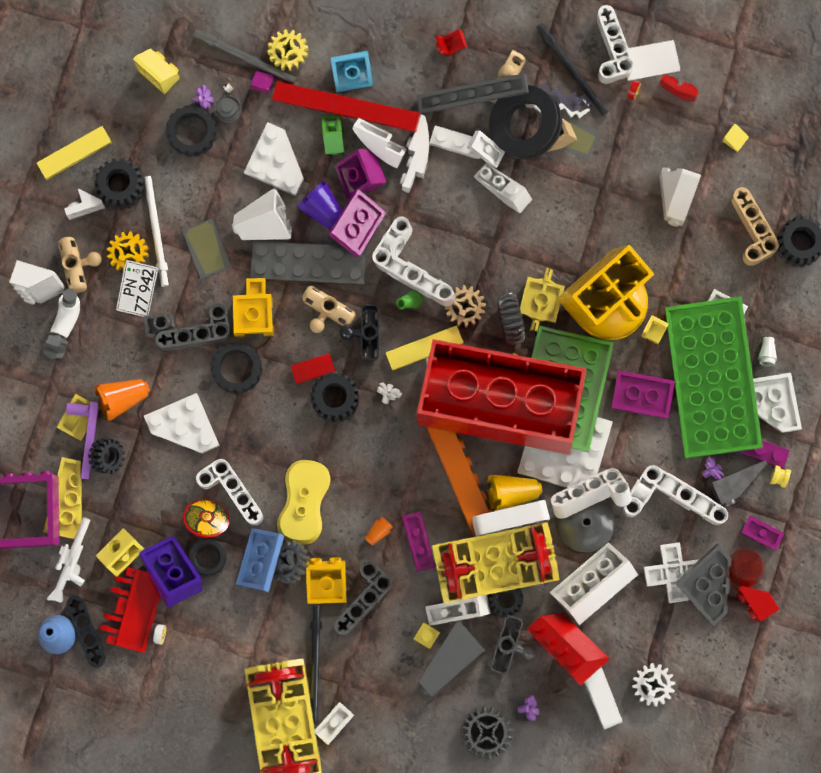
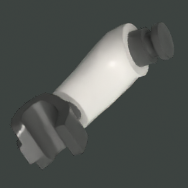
[42,289,80,359]

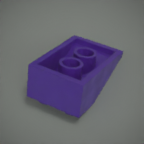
[139,536,202,608]

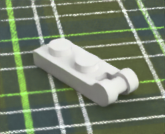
[429,126,480,159]

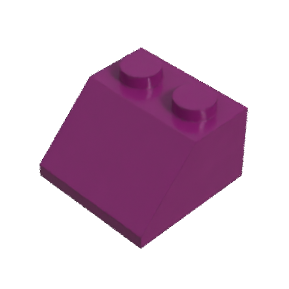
[334,149,387,200]

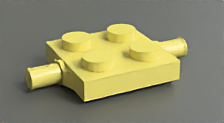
[520,268,565,332]

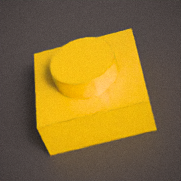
[246,278,266,295]

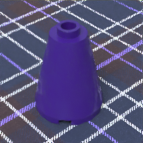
[296,180,342,230]

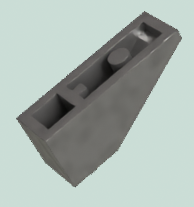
[710,460,767,507]

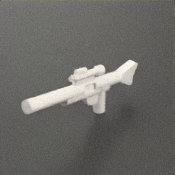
[47,517,90,603]

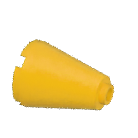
[487,475,542,512]

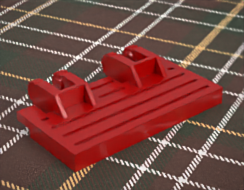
[100,567,160,653]

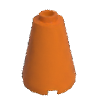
[94,379,150,422]

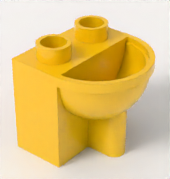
[557,245,655,340]

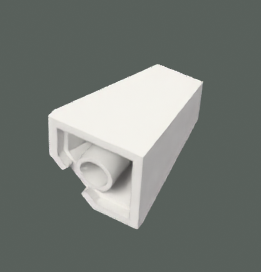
[660,168,701,227]
[232,188,292,240]

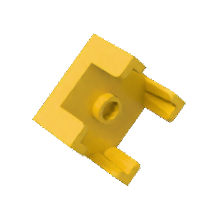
[233,294,274,338]

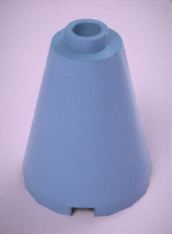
[38,615,77,654]

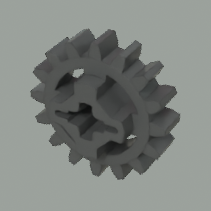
[273,541,309,584]

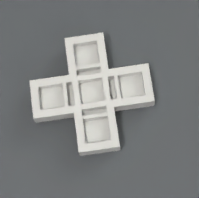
[644,542,699,603]

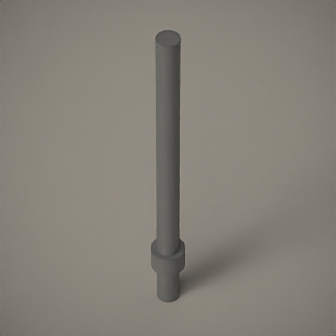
[194,30,297,85]

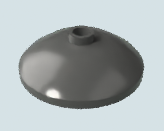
[557,500,615,553]

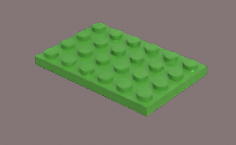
[532,326,614,453]

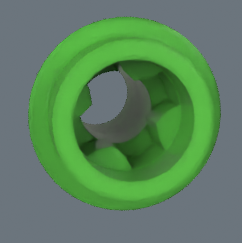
[396,289,423,309]

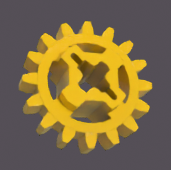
[107,232,149,272]

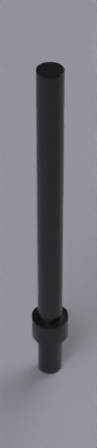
[536,23,608,116]
[310,606,322,724]

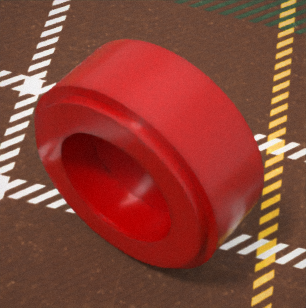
[627,80,641,100]

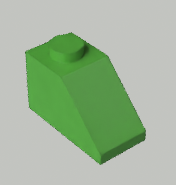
[321,115,344,155]

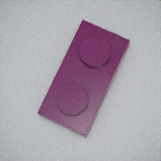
[740,516,785,551]

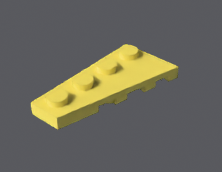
[43,457,82,540]

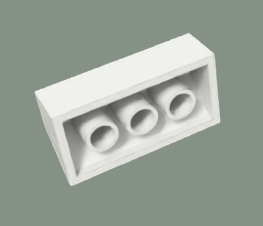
[10,260,66,305]
[550,542,638,625]

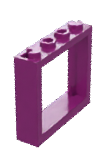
[0,471,60,549]

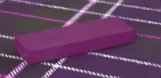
[402,511,436,573]

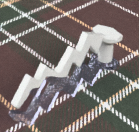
[525,82,592,119]

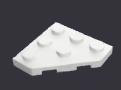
[244,122,304,196]
[753,373,802,433]
[144,393,220,454]

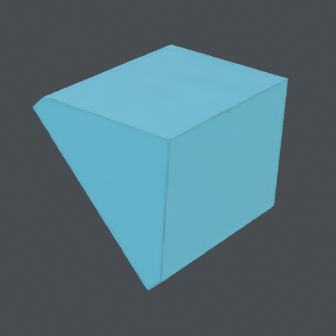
[331,51,373,92]

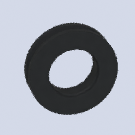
[489,85,562,159]

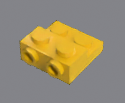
[306,557,347,604]

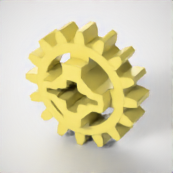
[268,30,308,71]

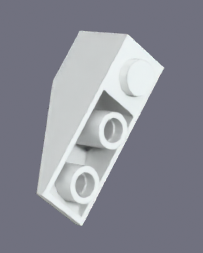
[474,163,532,213]

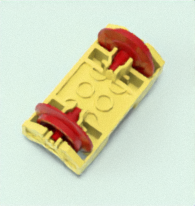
[432,522,559,603]
[244,659,322,773]

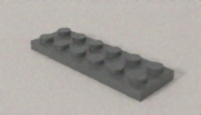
[251,241,367,286]

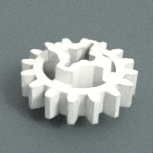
[632,663,675,706]

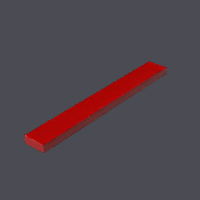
[272,81,421,133]

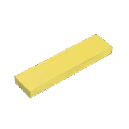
[37,126,112,180]
[386,325,464,371]

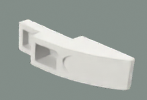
[400,115,429,193]

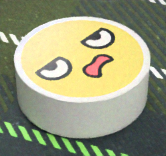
[153,624,166,645]

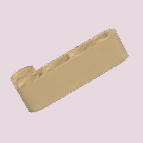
[731,187,779,266]

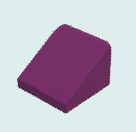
[250,71,274,94]

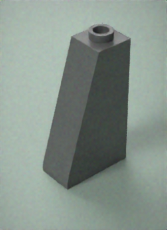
[418,621,485,697]

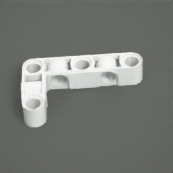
[372,217,456,306]
[622,465,728,525]

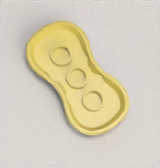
[277,460,330,545]

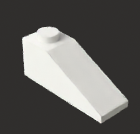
[426,595,491,626]

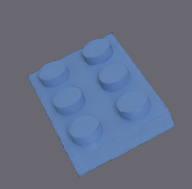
[236,528,284,592]

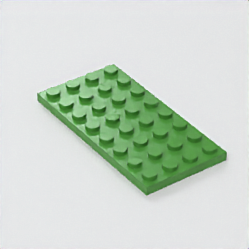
[665,296,763,459]

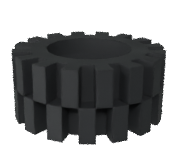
[88,438,125,474]
[488,588,524,617]

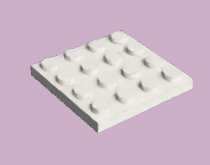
[517,417,612,488]

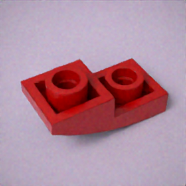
[659,74,699,102]
[291,353,335,384]

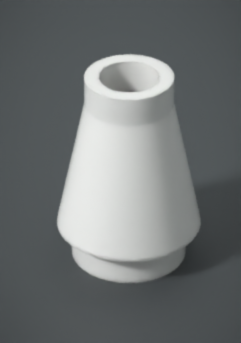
[758,337,777,367]

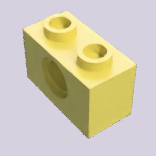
[96,528,144,577]

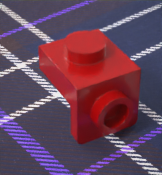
[435,29,468,56]

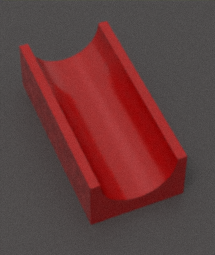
[417,339,586,455]

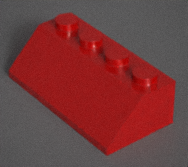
[527,613,610,686]

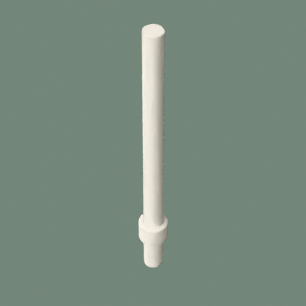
[144,176,168,287]

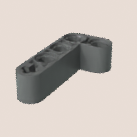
[155,303,231,351]
[334,561,392,636]

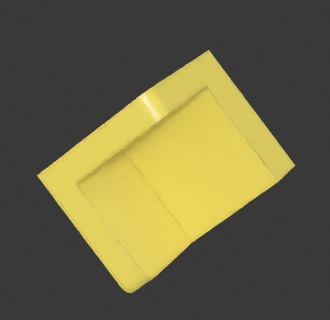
[641,315,669,345]

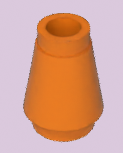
[365,517,393,545]

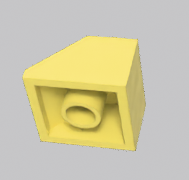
[133,49,180,94]

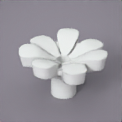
[377,383,402,404]

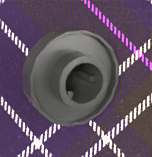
[214,96,242,124]

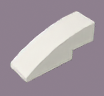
[352,118,407,169]

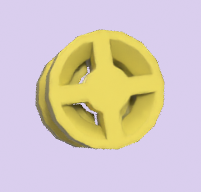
[770,465,791,488]

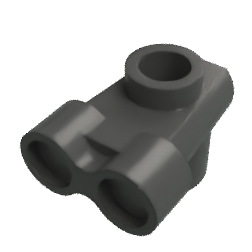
[143,314,175,339]

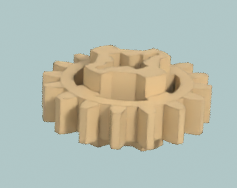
[445,285,486,328]

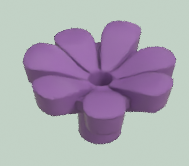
[192,85,214,109]
[702,456,724,480]
[518,695,539,721]

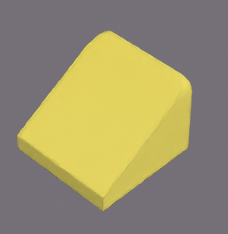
[722,124,749,152]

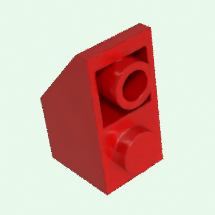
[736,586,780,623]

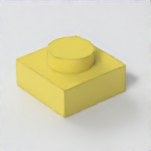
[414,623,440,649]

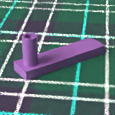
[66,402,99,479]

